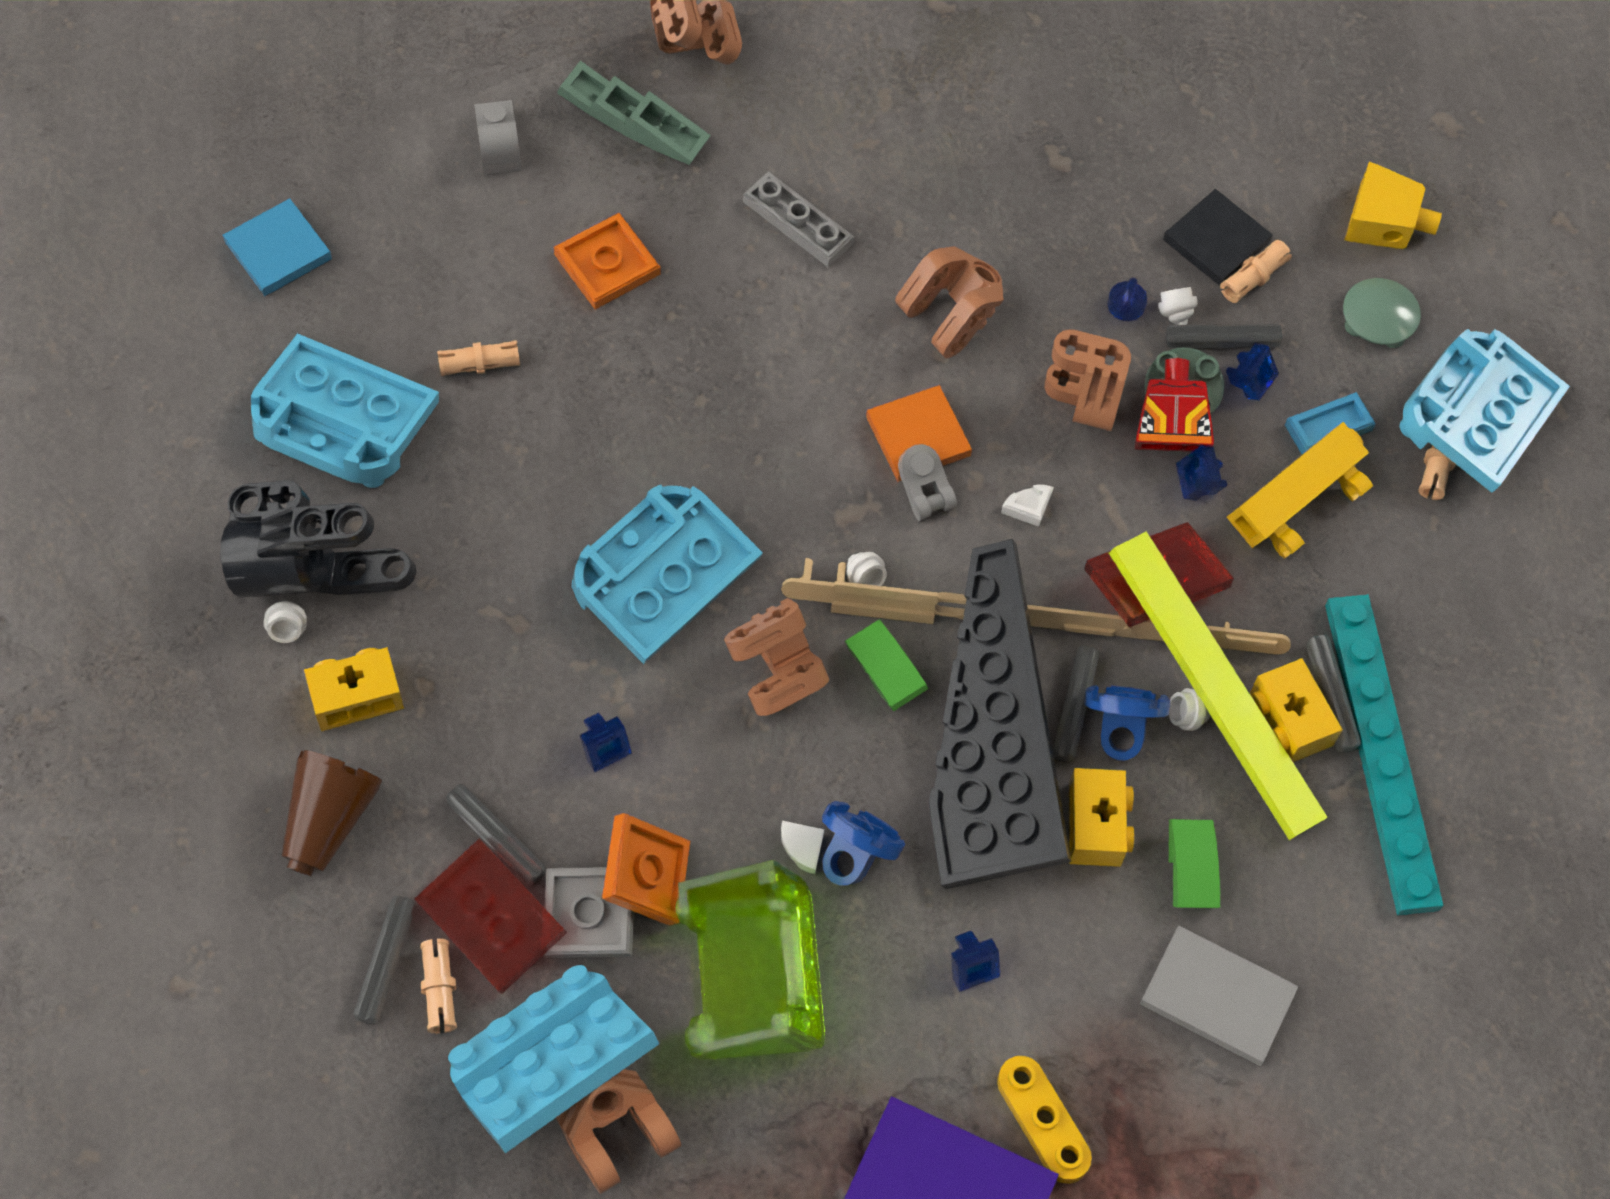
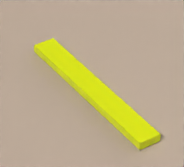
[1109,531,1328,840]

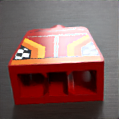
[1135,358,1214,453]

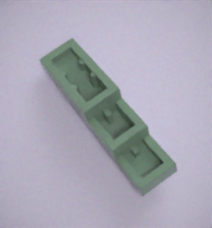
[557,60,711,165]

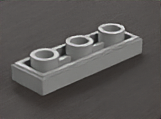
[743,171,854,267]

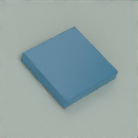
[223,198,332,296]

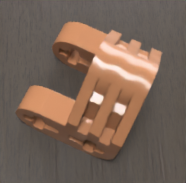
[650,0,742,64]
[895,246,1004,358]
[1044,329,1131,431]
[724,598,829,716]
[556,1069,682,1194]

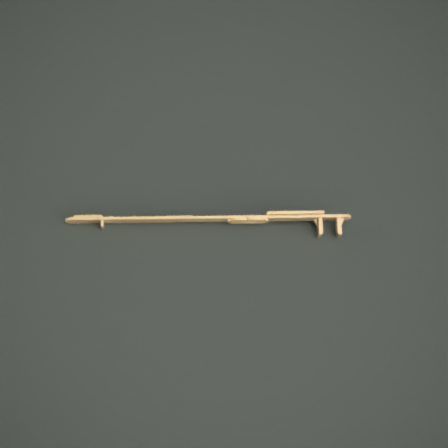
[781,558,1291,654]

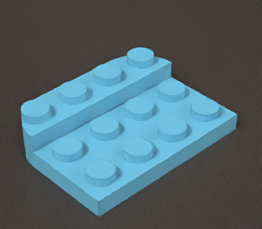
[1399,329,1570,493]
[251,333,439,488]
[572,484,763,664]
[448,965,659,1153]

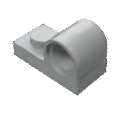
[474,100,522,175]

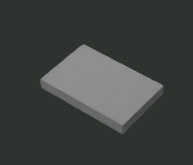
[1140,925,1299,1066]

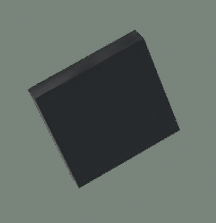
[1163,189,1273,286]

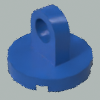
[1084,685,1170,760]
[822,801,905,886]

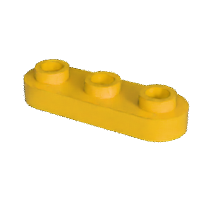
[997,1056,1092,1184]

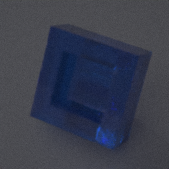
[1226,343,1279,401]
[1176,445,1228,501]
[579,712,632,772]
[951,930,1000,992]

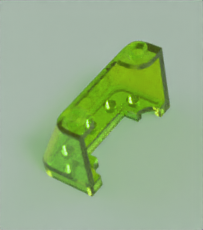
[676,859,825,1060]

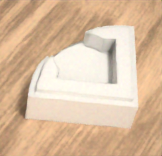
[1001,485,1054,527]
[781,821,825,874]

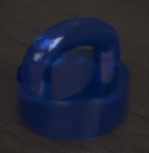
[1107,277,1147,321]

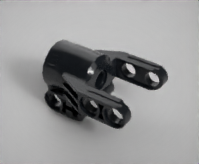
[220,480,417,598]

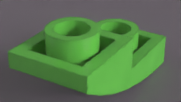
[845,619,928,711]
[1169,819,1220,908]

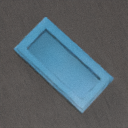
[1285,392,1376,454]

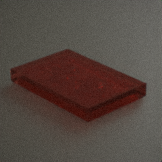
[1084,522,1234,628]
[414,838,568,994]

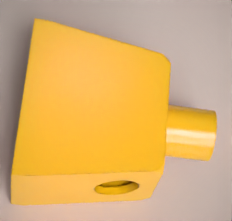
[1344,162,1442,249]

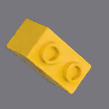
[304,647,404,732]
[1250,658,1343,762]
[1069,768,1134,867]

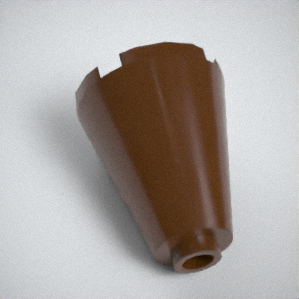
[282,750,382,877]

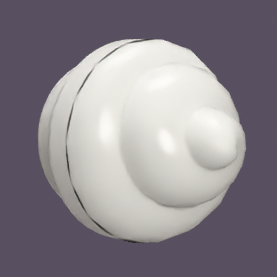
[1158,287,1198,325]
[846,552,887,586]
[264,601,307,643]
[1169,688,1211,731]

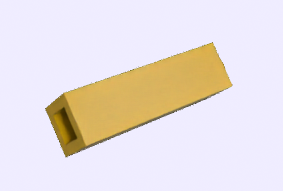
[1226,422,1373,559]

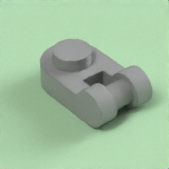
[898,444,957,521]

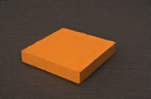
[553,213,661,310]
[866,385,972,482]
[602,813,691,926]

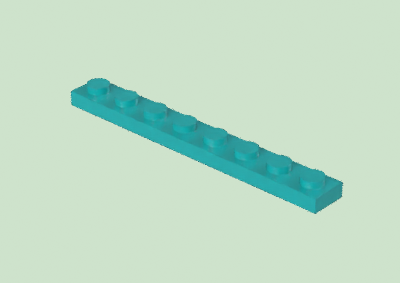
[1325,594,1444,916]

